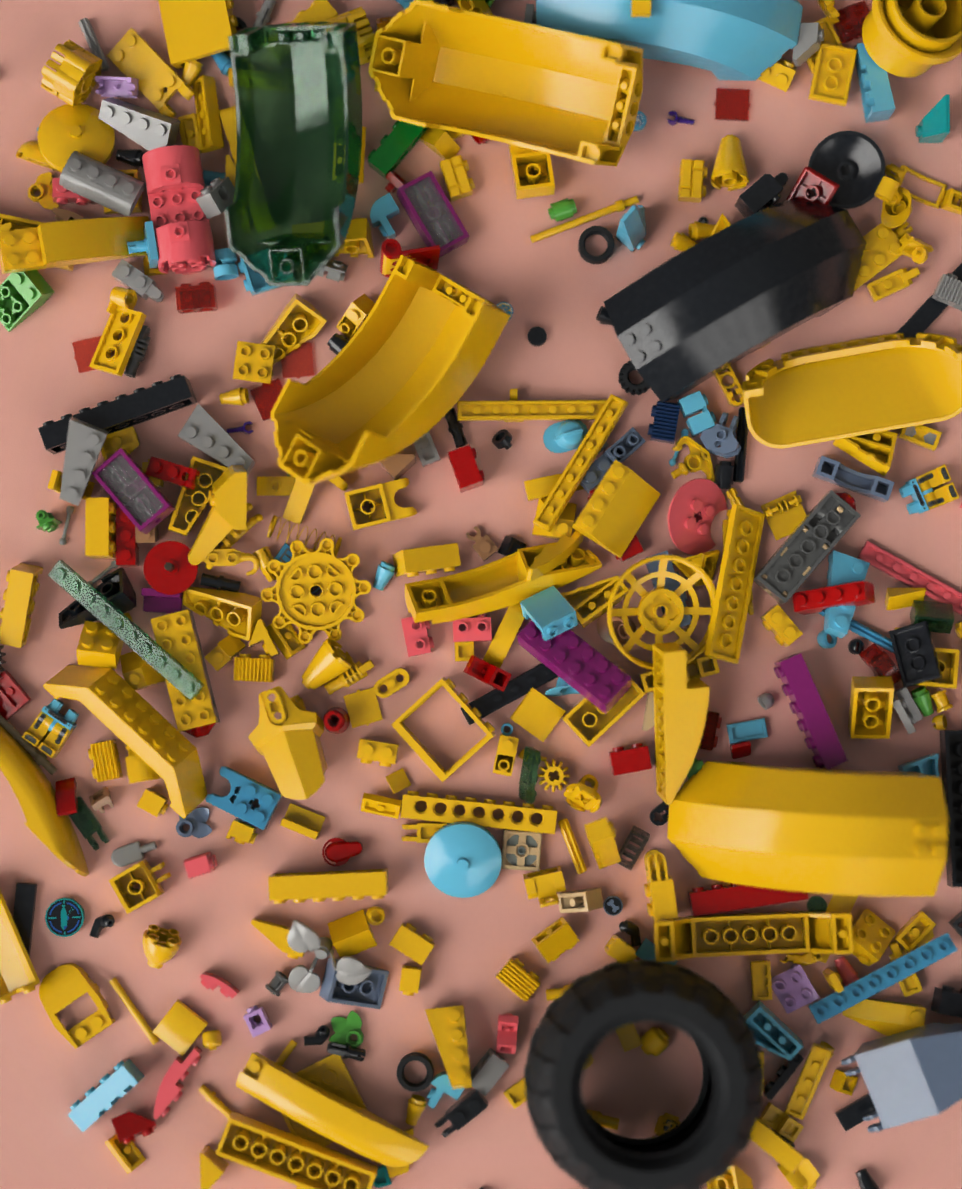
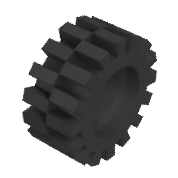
[619,360,650,395]

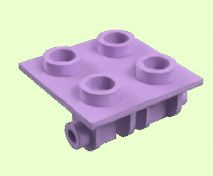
[771,964,820,1014]

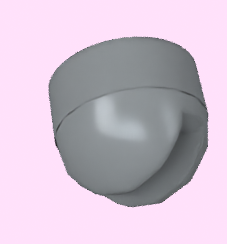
[757,693,774,710]

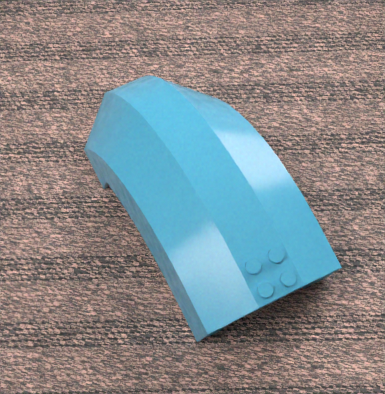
[536,0,803,81]

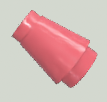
[834,956,859,987]

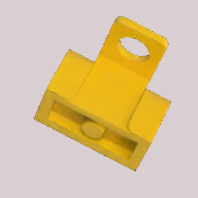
[523,866,566,907]

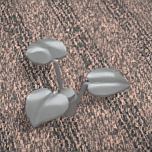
[287,920,372,993]

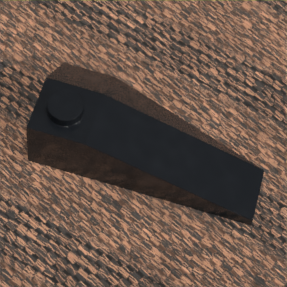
[59,567,137,629]

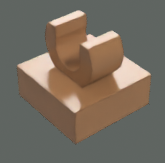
[89,786,114,813]

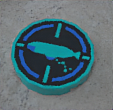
[45,898,85,937]

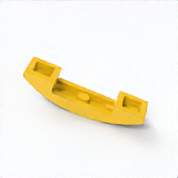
[483,603,525,668]

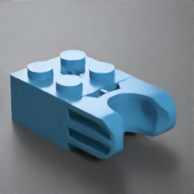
[205,766,282,830]

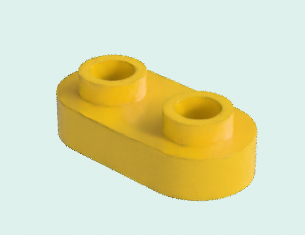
[374,668,410,698]

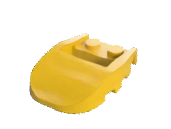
[39,963,115,1049]

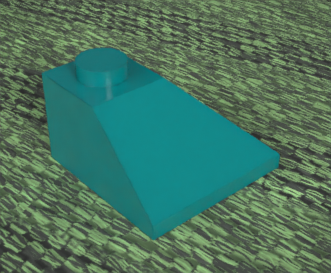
[916,95,950,143]

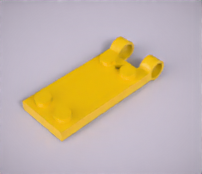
[107,28,195,118]

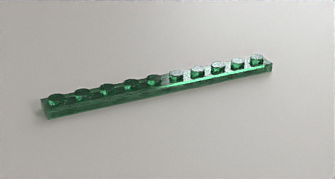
[48,560,204,700]

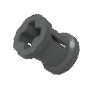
[265,970,288,997]

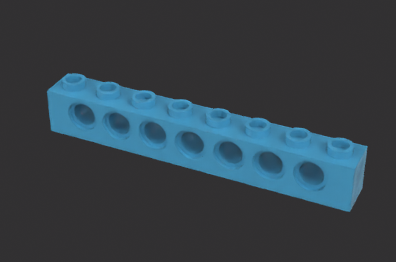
[808,933,957,1024]

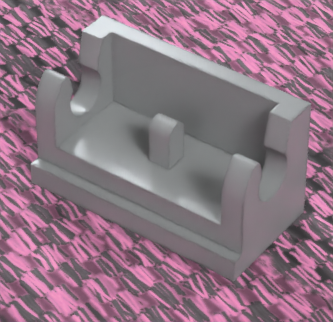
[471,1048,510,1096]

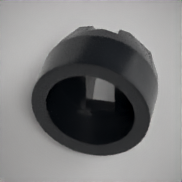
[848,639,864,655]

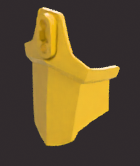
[248,686,327,800]

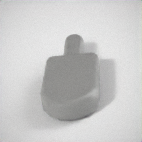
[111,841,157,867]

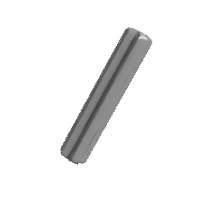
[79,18,109,72]

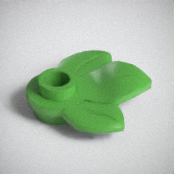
[329,1011,364,1047]

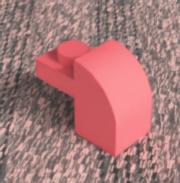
[496,1013,518,1054]

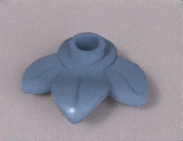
[176,807,212,838]

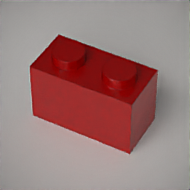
[609,743,652,776]

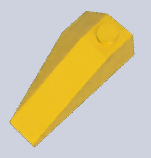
[261,293,327,365]
[183,587,262,641]

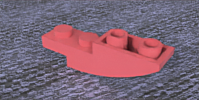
[153,1046,202,1120]

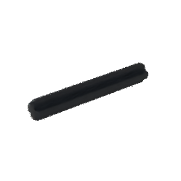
[733,407,748,483]

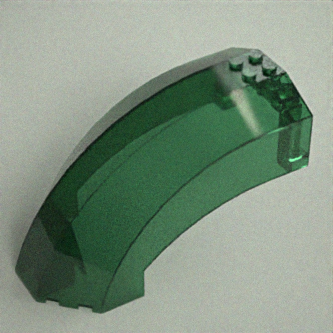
[224,22,362,286]

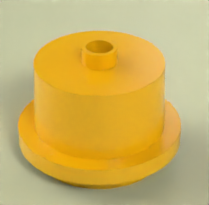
[862,0,962,78]

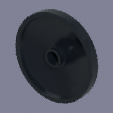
[808,131,886,209]

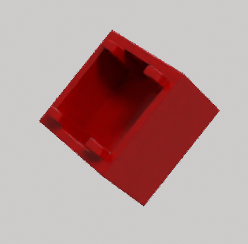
[448,444,485,493]

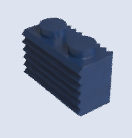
[648,401,680,444]

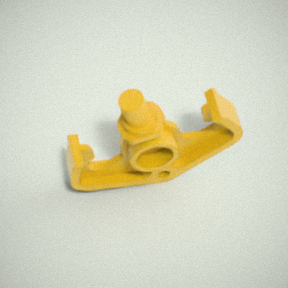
[671,436,715,482]

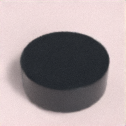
[528,327,547,347]

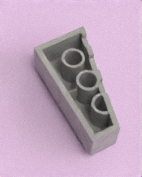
[60,417,108,506]

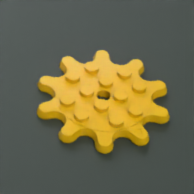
[261,538,371,644]

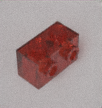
[175,282,218,314]

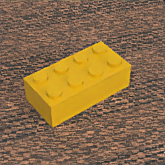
[562,666,645,747]

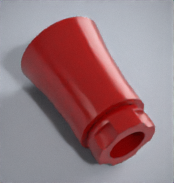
[323,707,350,734]

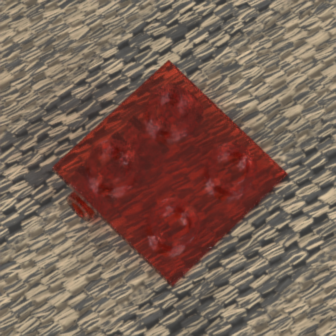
[834,1,870,44]

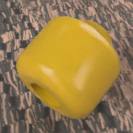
[202,1030,222,1051]

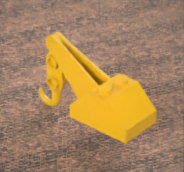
[188,465,260,576]

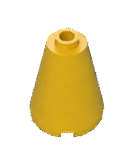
[711,134,749,191]
[301,638,355,690]

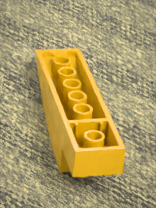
[0,216,149,274]
[652,642,710,805]

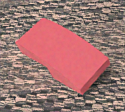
[200,972,239,999]

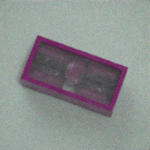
[397,171,469,257]
[92,448,175,534]

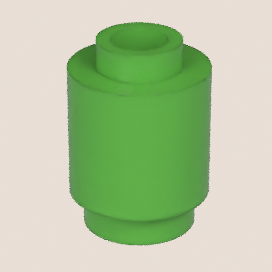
[548,198,577,222]

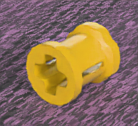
[930,689,954,713]

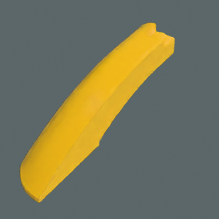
[405,542,602,624]
[0,725,89,877]
[236,1052,429,1167]

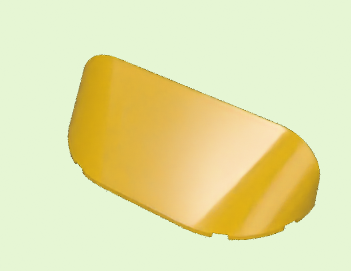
[742,333,962,449]

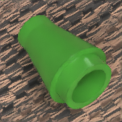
[911,686,934,716]

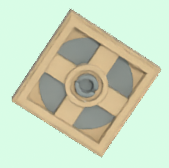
[501,830,542,871]

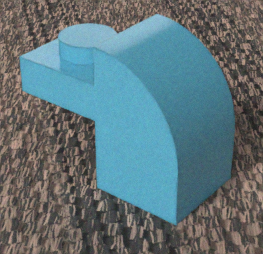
[370,192,400,239]
[426,1071,465,1109]

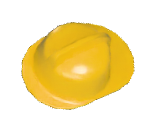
[881,187,913,228]

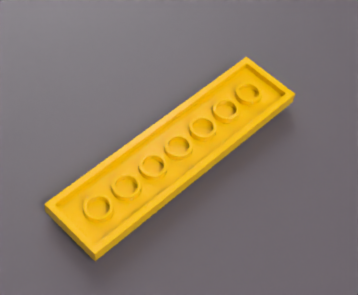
[705,504,765,664]

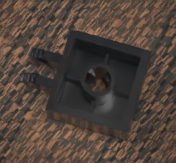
[735,173,788,218]

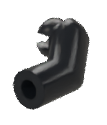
[89,914,115,938]
[619,920,641,946]

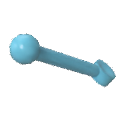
[669,429,689,466]

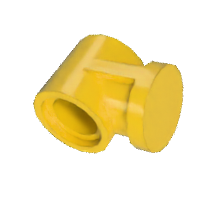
[874,176,903,206]

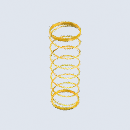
[267,515,342,557]

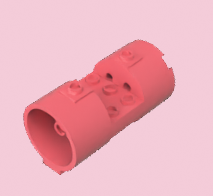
[142,145,216,275]

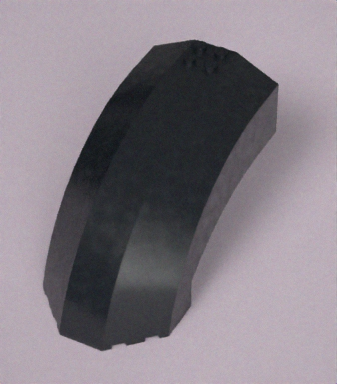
[604,198,866,402]

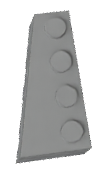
[99,97,180,151]
[178,403,255,476]

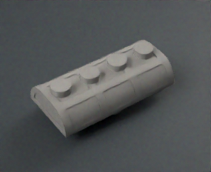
[59,151,146,216]

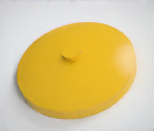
[37,104,115,172]

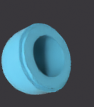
[817,630,837,649]

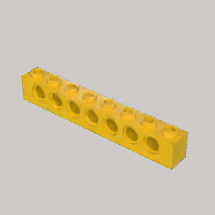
[400,791,557,834]

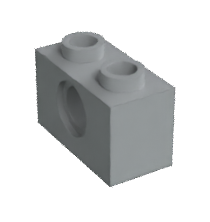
[196,177,240,219]

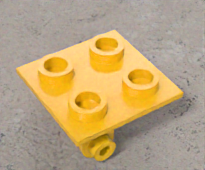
[232,341,276,384]
[761,490,807,541]

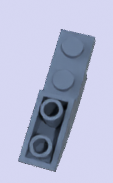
[580,427,646,493]

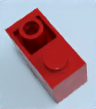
[111,1111,157,1145]

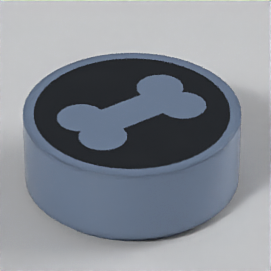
[603,896,623,916]

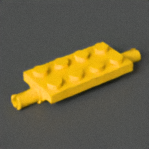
[854,221,913,291]

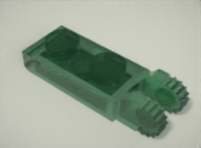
[518,747,541,804]
[69,796,109,850]

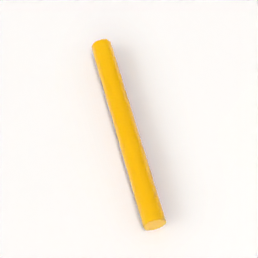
[109,977,160,1045]

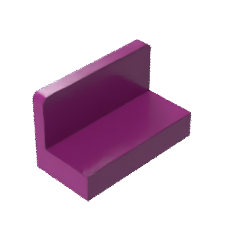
[141,588,183,613]

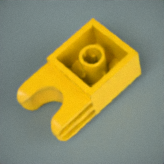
[508,144,555,199]
[344,478,417,531]
[644,850,678,921]

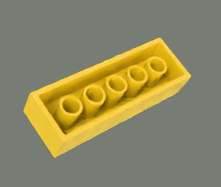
[268,868,389,904]

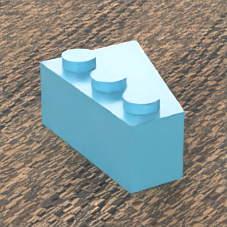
[743,1001,803,1061]

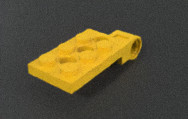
[89,286,147,377]

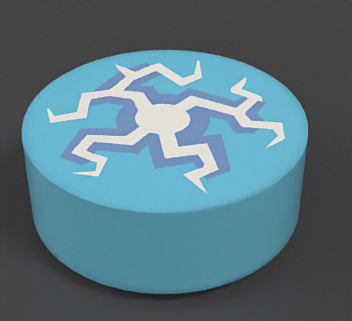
[633,111,647,131]

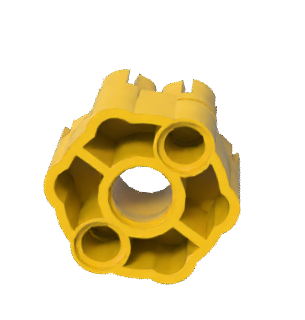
[326,6,375,71]
[41,39,102,107]

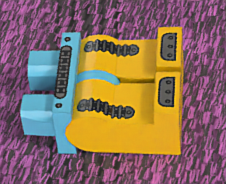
[899,464,960,514]
[22,699,79,758]

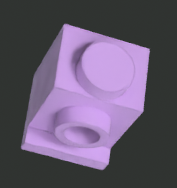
[243,1005,273,1038]

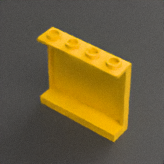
[158,0,241,69]

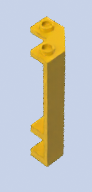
[0,890,40,1005]

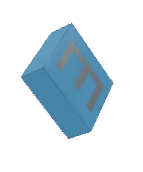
[274,543,292,563]

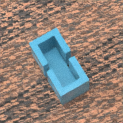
[677,391,716,437]

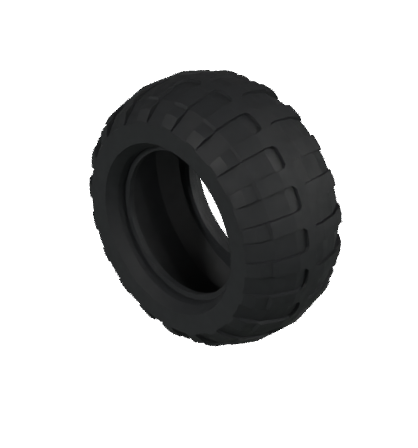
[524,959,764,1189]

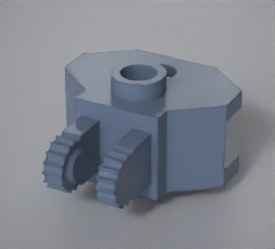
[700,412,741,459]

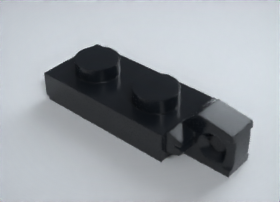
[764,1053,804,1100]

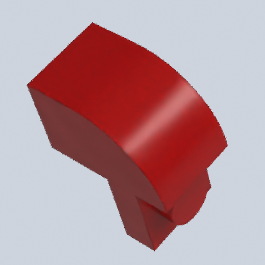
[464,655,512,692]

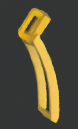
[885,163,947,209]

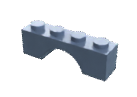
[812,456,895,503]

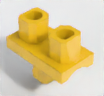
[898,233,934,264]

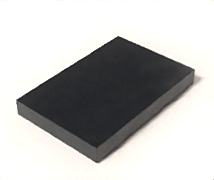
[889,621,942,688]

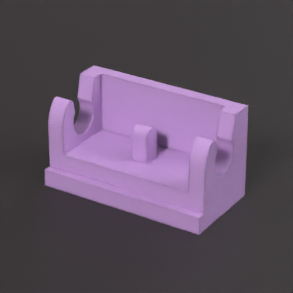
[95,76,139,99]

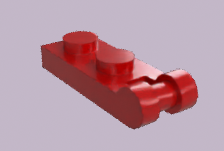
[146,456,200,490]

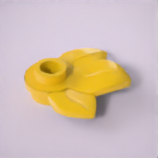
[28,172,59,210]

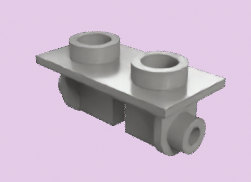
[307,255,348,282]

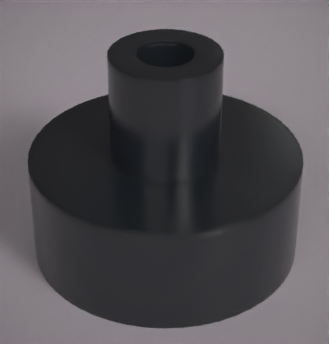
[492,429,512,449]

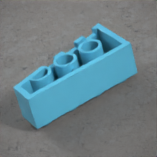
[854,43,896,123]
[68,1059,144,1132]

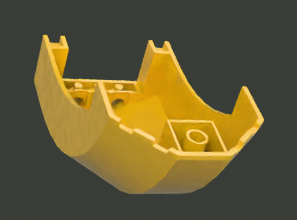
[368,0,643,166]
[270,255,511,485]
[667,761,948,896]

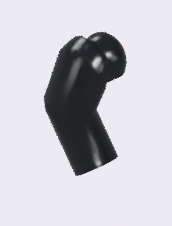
[304,1025,330,1046]

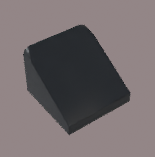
[498,536,527,556]

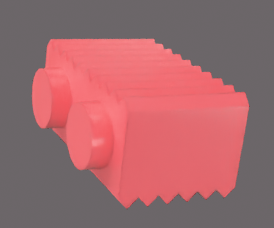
[184,851,218,879]

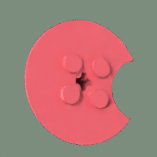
[668,478,727,555]

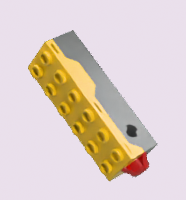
[150,609,220,738]

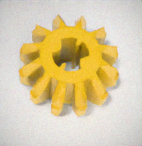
[537,759,570,792]

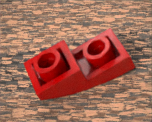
[55,777,78,816]

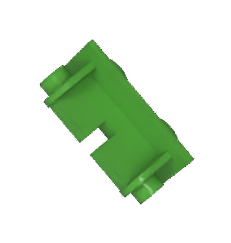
[36,510,62,533]

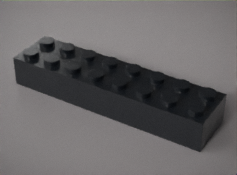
[38,374,197,454]
[940,730,962,887]

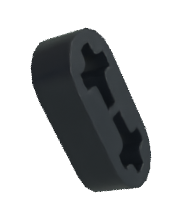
[649,801,669,826]

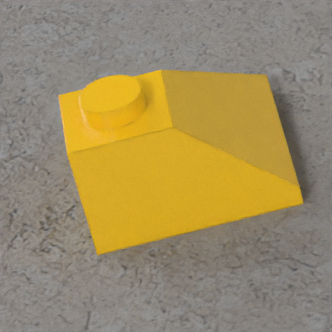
[532,498,577,540]
[120,644,166,691]
[707,1165,753,1189]

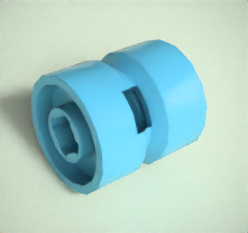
[213,248,239,281]

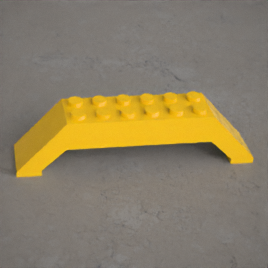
[43,665,208,819]
[653,911,853,962]

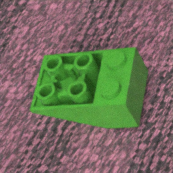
[0,270,54,332]

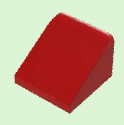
[729,741,751,759]

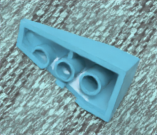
[615,205,646,252]

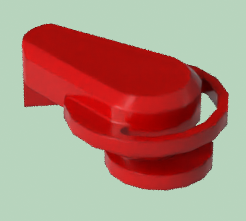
[322,838,363,867]

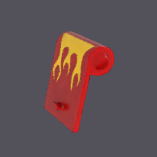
[380,239,440,277]

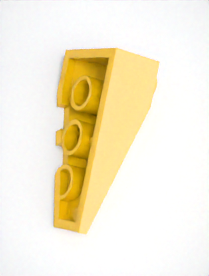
[842,998,926,1036]

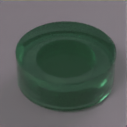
[807,896,827,912]

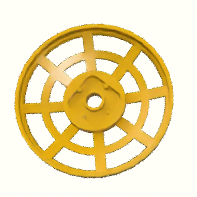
[607,554,716,670]

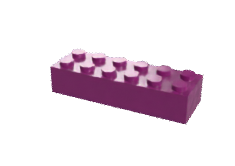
[517,620,632,714]
[773,653,848,769]

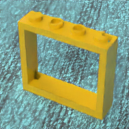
[391,677,495,782]

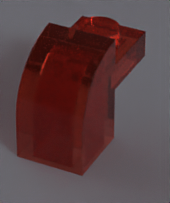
[859,643,901,685]

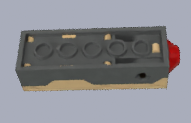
[753,490,861,605]

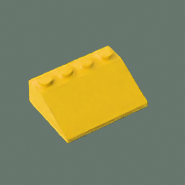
[572,459,660,558]

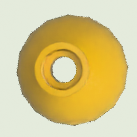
[142,924,182,969]

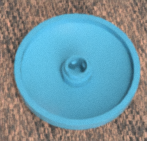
[424,822,502,898]

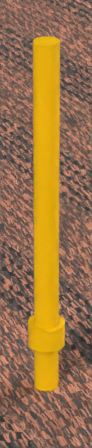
[530,196,639,243]

